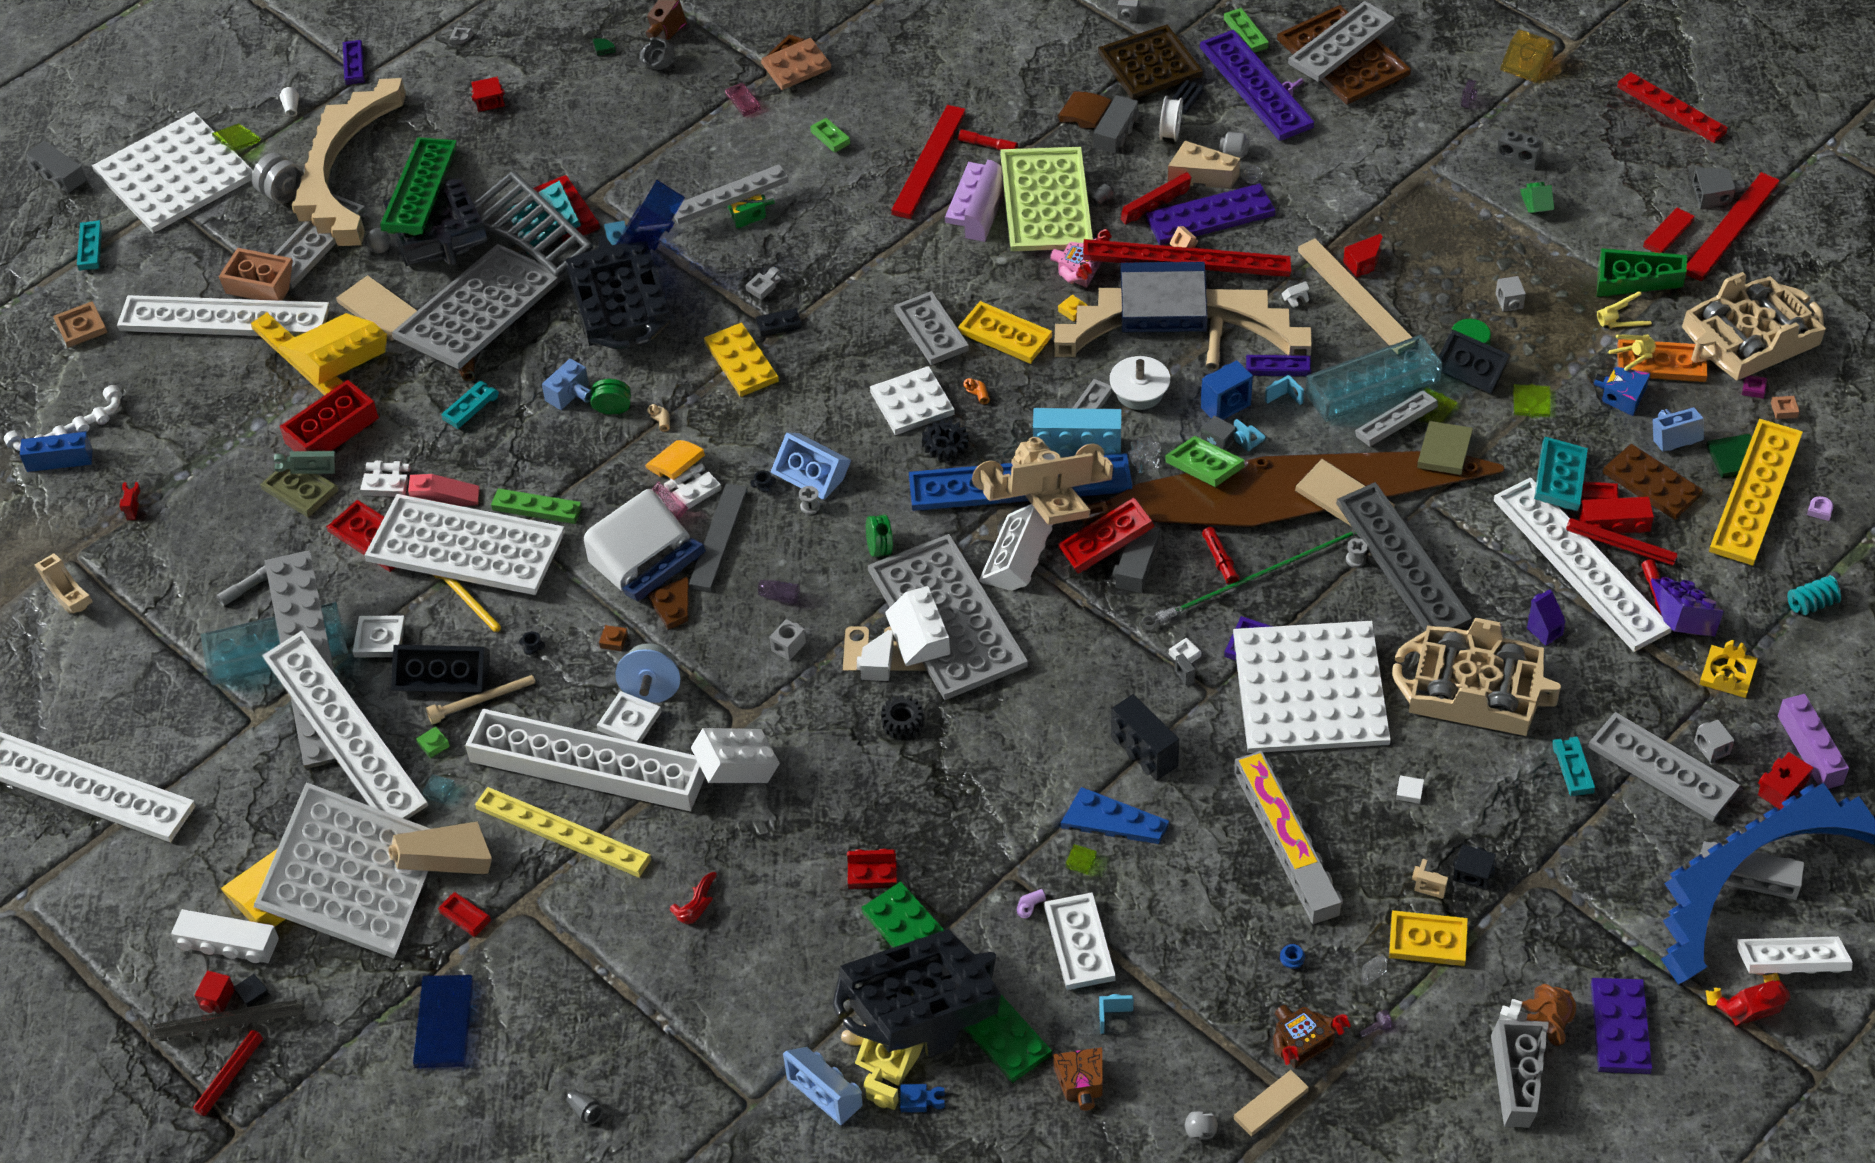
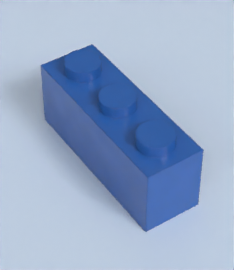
[20,432,93,472]

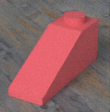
[408,474,480,506]

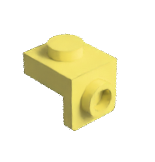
[864,1066,899,1110]

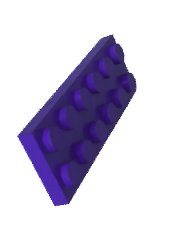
[1146,183,1275,245]

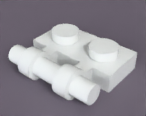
[360,460,411,497]
[664,463,721,511]

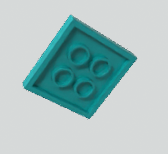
[507,181,581,254]

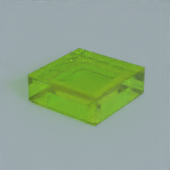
[1066,844,1097,875]

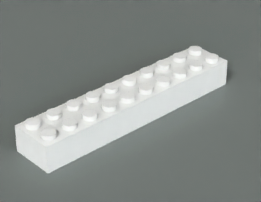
[465,709,705,812]

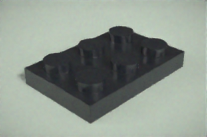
[1433,329,1511,395]

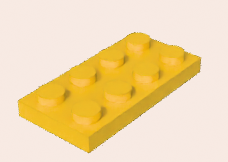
[958,301,1052,364]
[704,322,779,397]

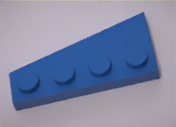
[1061,787,1169,844]

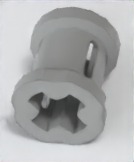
[799,486,820,515]
[1346,538,1367,568]

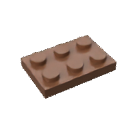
[761,38,831,90]

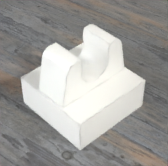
[1282,281,1309,308]

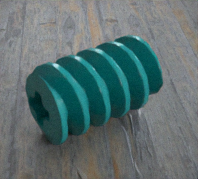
[1787,575,1841,615]

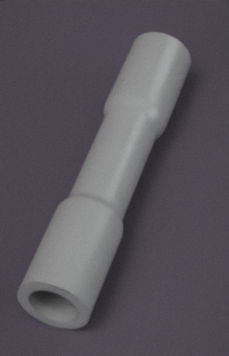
[216,566,268,606]

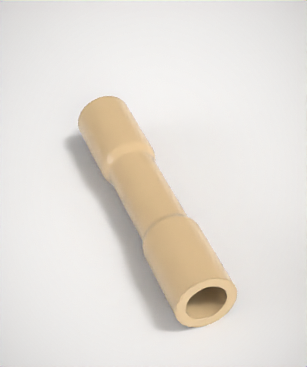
[1206,316,1223,371]

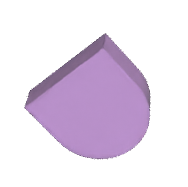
[1807,496,1833,521]

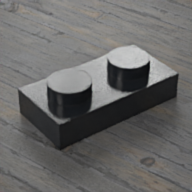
[756,308,802,337]

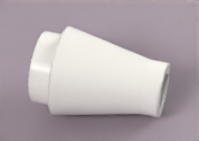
[280,87,299,117]

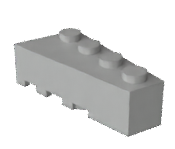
[1491,1020,1549,1128]

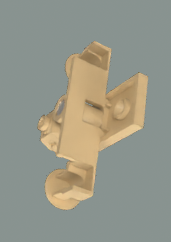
[972,437,1113,525]

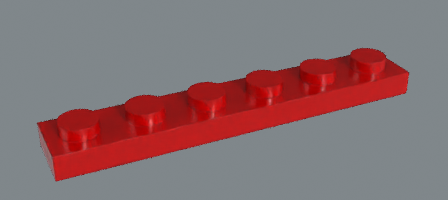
[1617,72,1728,143]

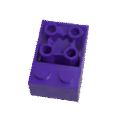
[1651,577,1724,636]

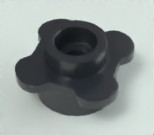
[750,470,776,493]
[519,631,545,655]

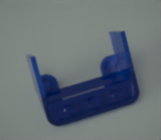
[615,180,685,251]

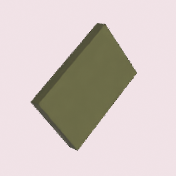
[1417,421,1473,475]
[260,469,339,518]

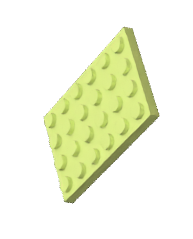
[1000,147,1093,251]

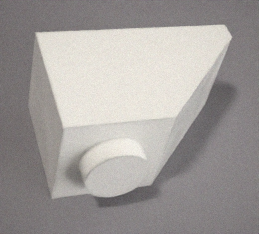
[857,630,894,681]

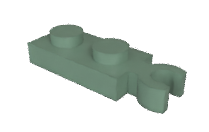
[274,451,335,474]

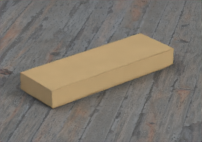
[1234,1070,1309,1137]

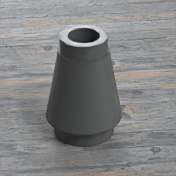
[566,1090,603,1124]

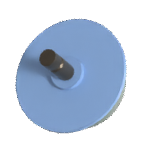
[615,644,680,703]

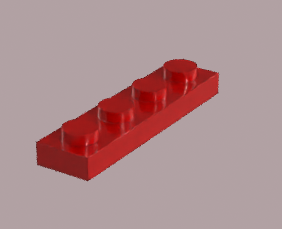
[1120,172,1192,225]

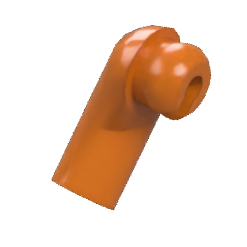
[964,378,990,405]

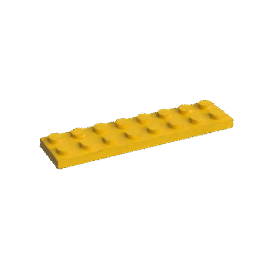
[1709,419,1803,566]

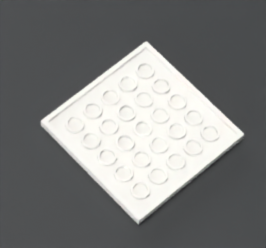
[92,112,253,233]
[1233,621,1390,753]
[253,782,430,958]

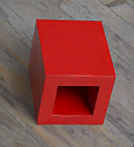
[194,970,234,1014]

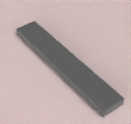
[689,484,748,592]

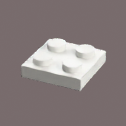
[353,616,406,657]
[597,691,661,743]

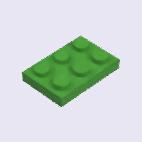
[1165,436,1245,487]

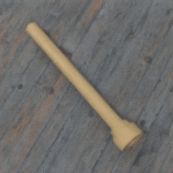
[426,675,535,725]

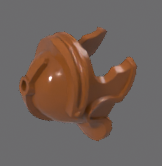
[1521,984,1576,1046]

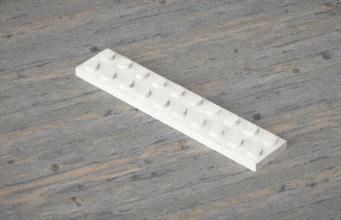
[117,295,330,337]
[1494,477,1672,652]
[262,631,428,820]
[0,732,196,842]

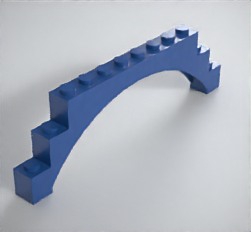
[1661,783,1875,984]

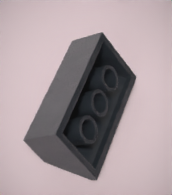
[391,645,490,693]

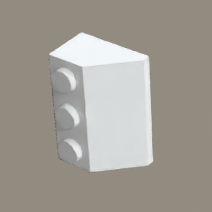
[886,586,950,666]

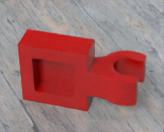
[120,482,141,520]

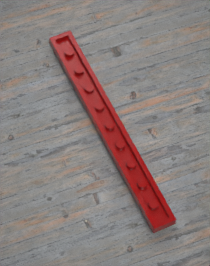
[1083,239,1291,277]

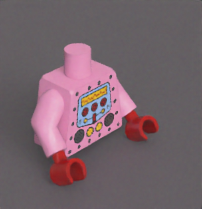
[1050,229,1112,287]

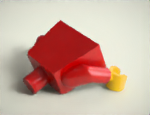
[1706,973,1790,1027]

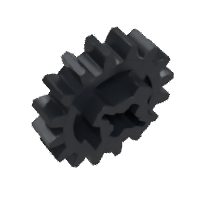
[922,419,969,461]

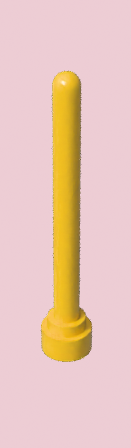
[433,575,501,632]

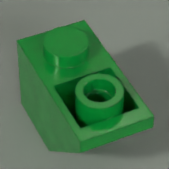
[1520,182,1554,213]

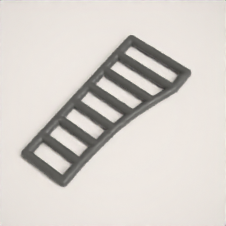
[473,171,593,277]

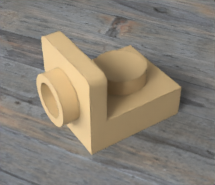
[1412,859,1448,899]

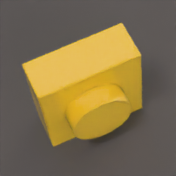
[1058,295,1088,322]

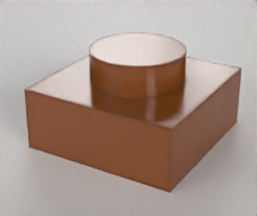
[599,625,628,652]

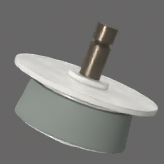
[1110,356,1170,410]

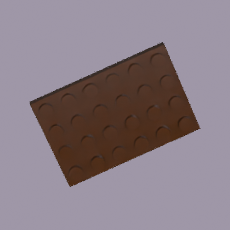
[1277,5,1411,105]

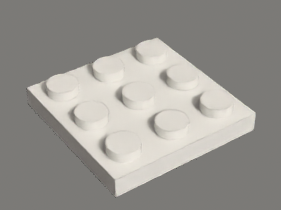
[870,366,955,435]

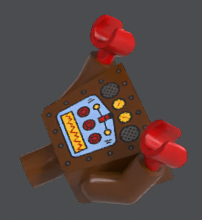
[1273,1005,1351,1069]

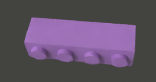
[1778,694,1849,789]

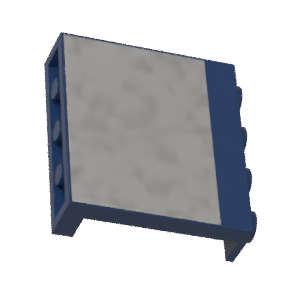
[1121,262,1207,332]

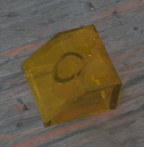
[1500,29,1555,83]

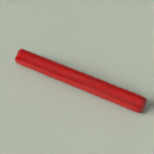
[1566,518,1677,565]

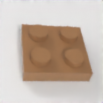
[53,301,107,348]

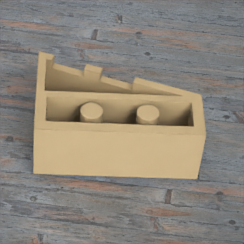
[1168,141,1240,189]

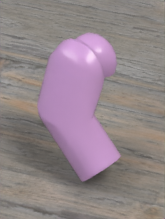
[1017,889,1046,918]

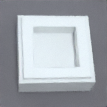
[1169,638,1201,663]
[1396,776,1424,804]

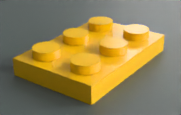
[1389,910,1468,966]

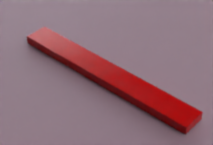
[891,105,966,219]
[1686,172,1780,282]

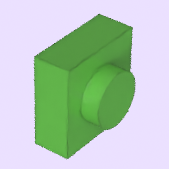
[416,727,450,758]

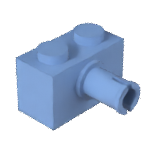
[542,359,592,410]
[1653,407,1704,452]

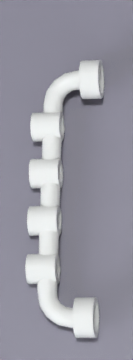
[4,385,122,451]

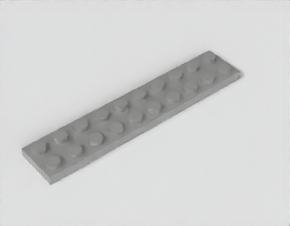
[264,550,337,769]

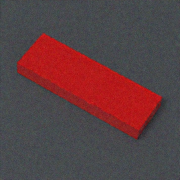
[1643,207,1695,253]

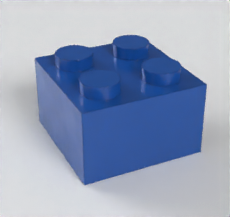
[1201,360,1253,420]

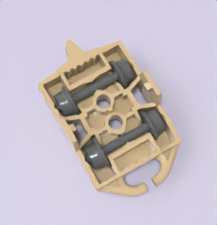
[1682,272,1826,381]
[1392,618,1561,736]

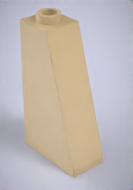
[389,822,492,874]

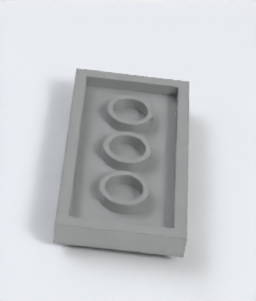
[894,291,969,365]

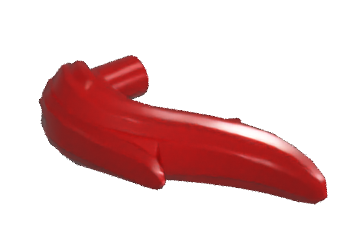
[670,872,717,925]

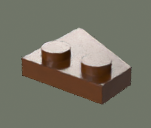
[648,577,689,630]

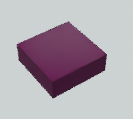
[1742,375,1767,399]

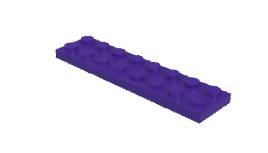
[1200,29,1314,141]

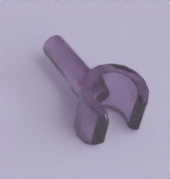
[1359,1010,1392,1038]

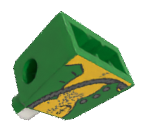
[728,192,775,229]

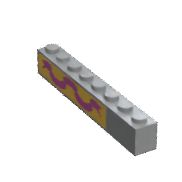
[1234,751,1343,925]

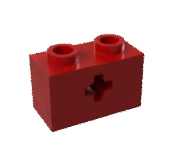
[1758,752,1814,810]

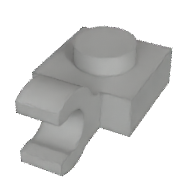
[745,267,781,300]

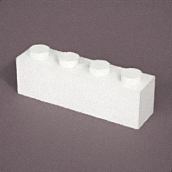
[171,909,279,963]

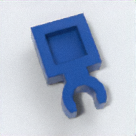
[900,1084,945,1112]

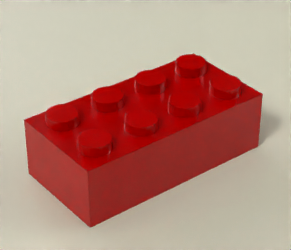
[279,380,379,451]

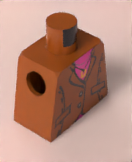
[1054,1047,1102,1111]

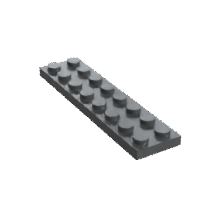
[1336,482,1472,631]

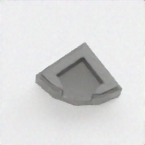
[450,27,474,45]

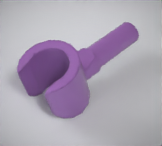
[1282,78,1304,96]

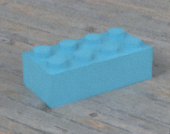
[1033,408,1121,457]

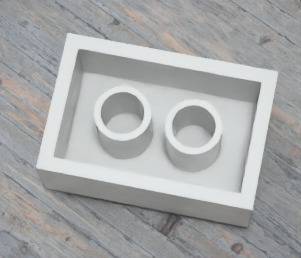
[691,728,780,783]

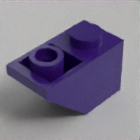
[1527,589,1566,646]

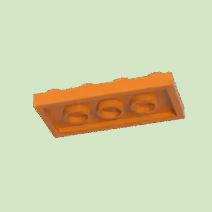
[1617,339,1707,382]

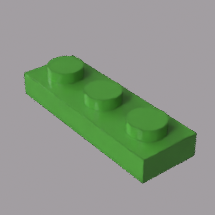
[1224,8,1269,53]

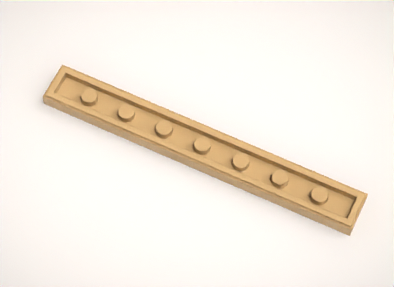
[1298,239,1414,353]

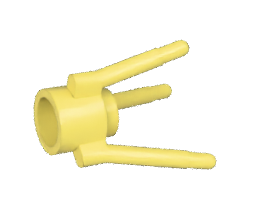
[1597,292,1652,329]
[1608,334,1656,371]

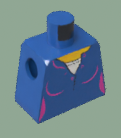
[1594,367,1650,416]

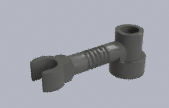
[1086,184,1114,207]

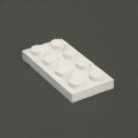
[1044,893,1115,990]
[1737,937,1853,975]

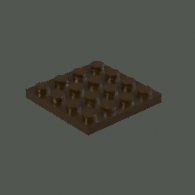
[1098,24,1203,100]

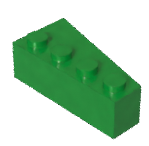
[1596,248,1687,297]

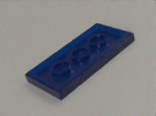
[413,975,473,1068]

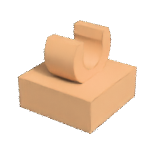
[1170,226,1198,248]

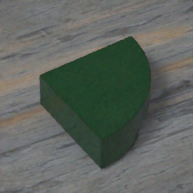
[592,38,616,56]

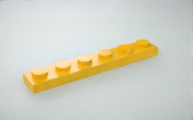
[251,312,343,395]

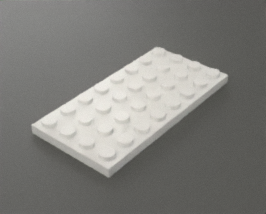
[365,494,565,595]

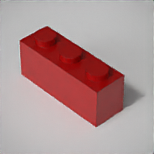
[1578,497,1654,534]

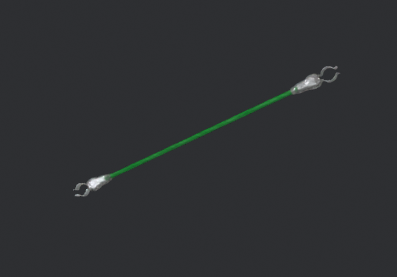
[1139,529,1358,630]

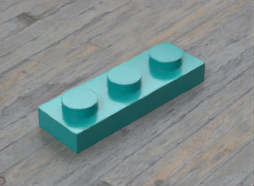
[77,220,102,271]

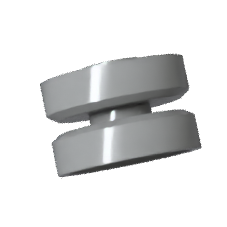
[252,152,304,204]

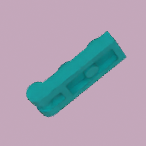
[441,381,499,429]
[1552,737,1595,796]

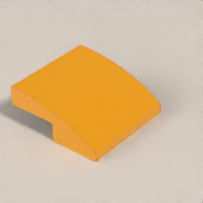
[645,440,705,480]

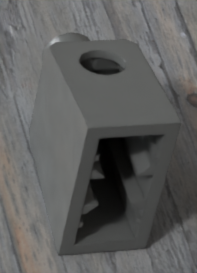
[1692,167,1745,209]

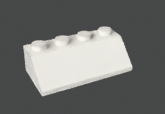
[979,504,1053,591]

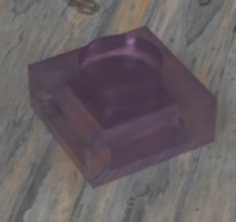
[1461,79,1478,108]

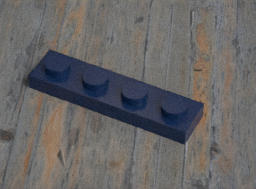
[622,538,706,602]

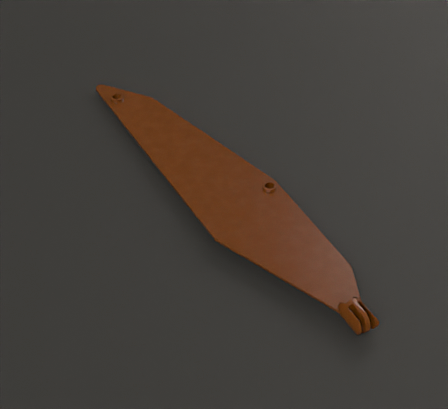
[1081,451,1504,527]

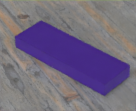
[342,40,365,85]
[1246,355,1311,376]

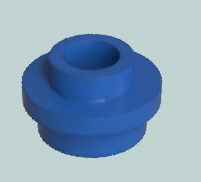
[1280,944,1305,969]

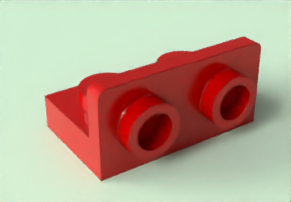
[847,849,897,889]

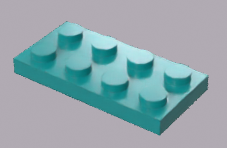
[1534,436,1588,511]

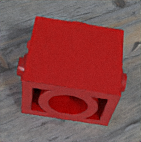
[471,76,505,112]

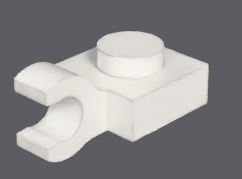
[1499,999,1528,1021]

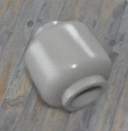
[1219,132,1250,159]

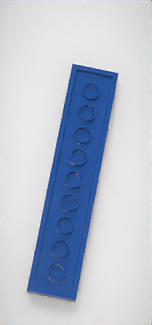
[909,453,1132,511]

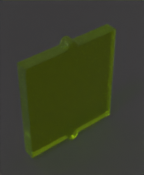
[212,123,260,151]
[1513,384,1550,418]
[1418,387,1457,424]

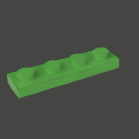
[491,488,582,524]

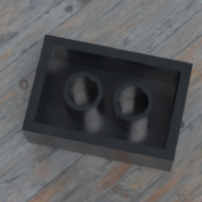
[1110,694,1179,781]

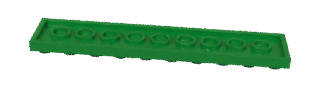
[380,137,457,235]
[861,882,1052,1083]

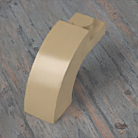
[35,554,93,614]

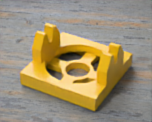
[1699,640,1758,698]

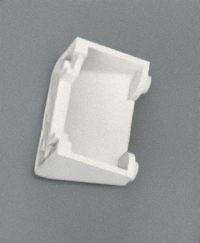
[584,489,690,591]

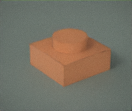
[1771,396,1799,419]

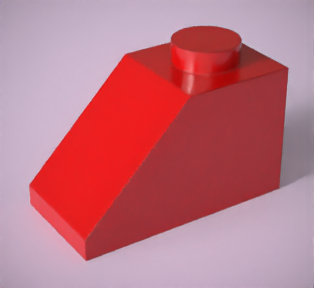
[1343,234,1383,278]

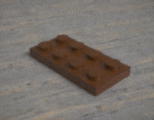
[1603,444,1703,520]

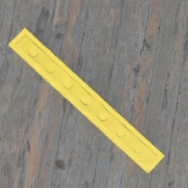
[475,787,652,878]

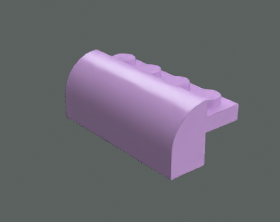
[945,160,1005,242]

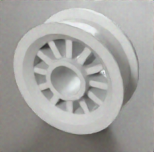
[1159,96,1183,142]

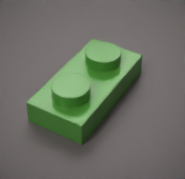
[810,118,850,153]

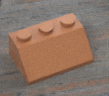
[219,248,293,301]

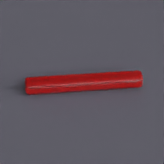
[193,1030,263,1116]

